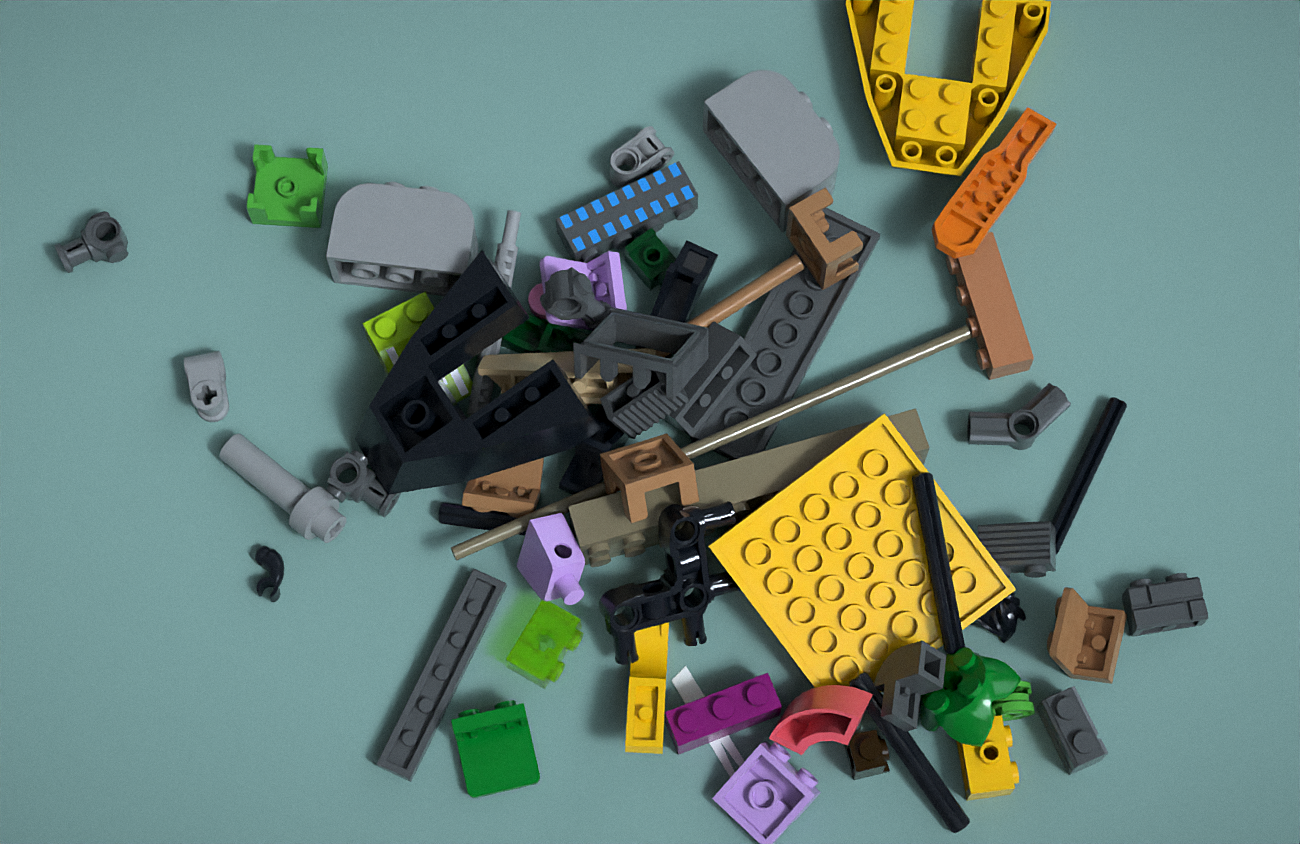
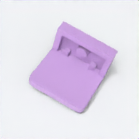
[540,251,627,331]

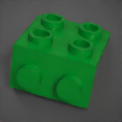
[451,700,540,798]

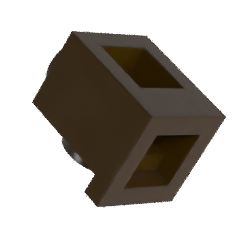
[844,730,890,780]

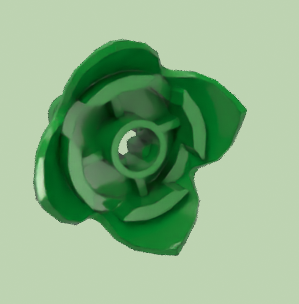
[920,647,1021,747]

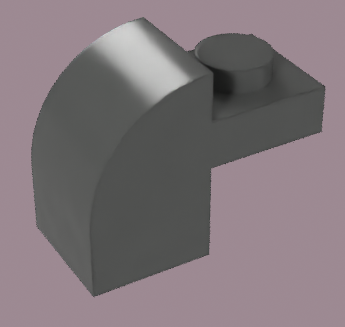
[874,640,946,732]

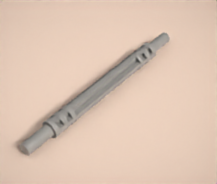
[467,210,521,416]

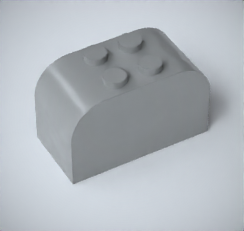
[703,70,840,233]
[326,182,479,296]

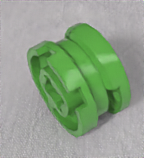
[991,681,1035,721]

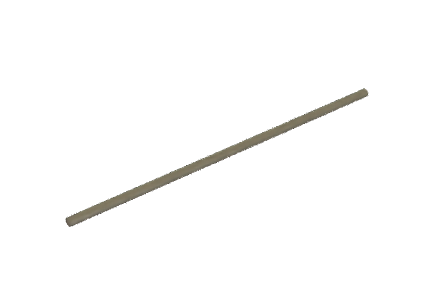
[450,325,971,561]

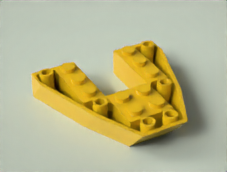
[845,0,1051,176]

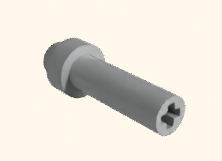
[220,434,346,543]

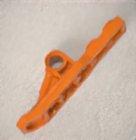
[931,107,1057,258]

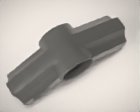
[967,383,1071,450]

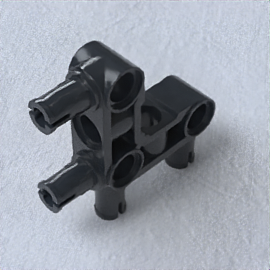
[599,501,741,665]

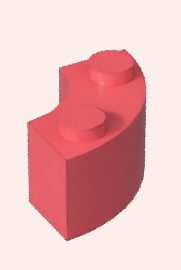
[769,685,873,755]

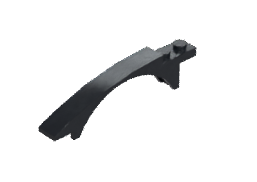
[559,240,718,495]

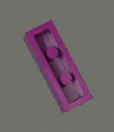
[665,673,782,755]

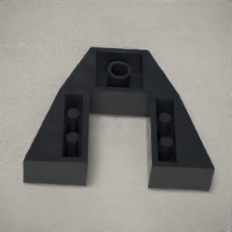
[355,250,601,495]

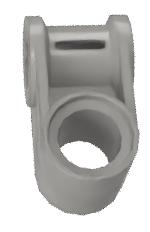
[609,126,674,188]
[184,351,229,422]

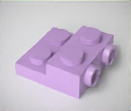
[712,742,821,844]

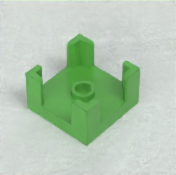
[247,144,328,228]

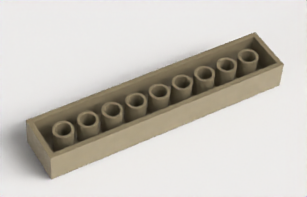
[568,408,930,567]

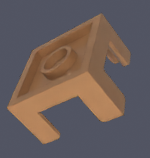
[786,187,863,290]
[600,433,699,523]

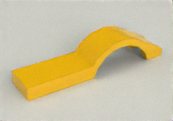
[625,622,669,754]

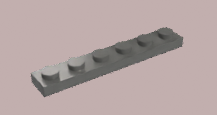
[377,569,507,782]

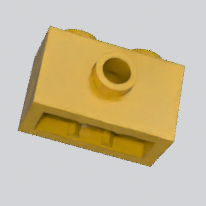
[956,715,1019,801]

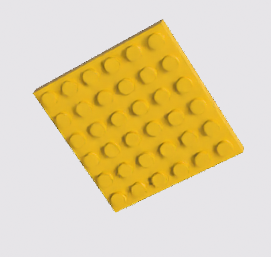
[708,413,1016,692]

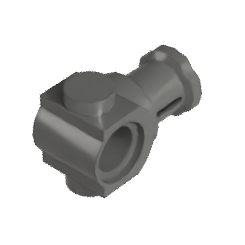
[54,211,129,273]
[540,267,611,330]
[326,450,401,518]

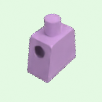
[516,513,585,605]

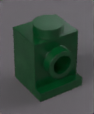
[624,228,676,291]

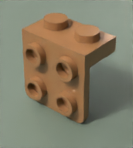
[462,458,544,518]
[1047,587,1127,684]

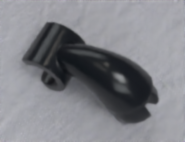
[255,546,285,602]

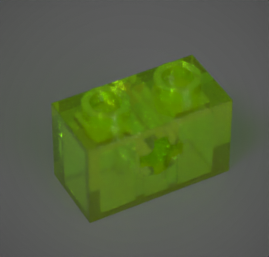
[506,600,584,689]

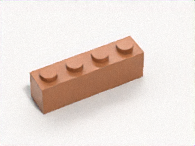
[946,232,1034,380]

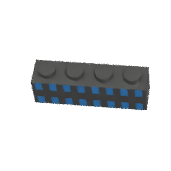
[556,161,698,263]

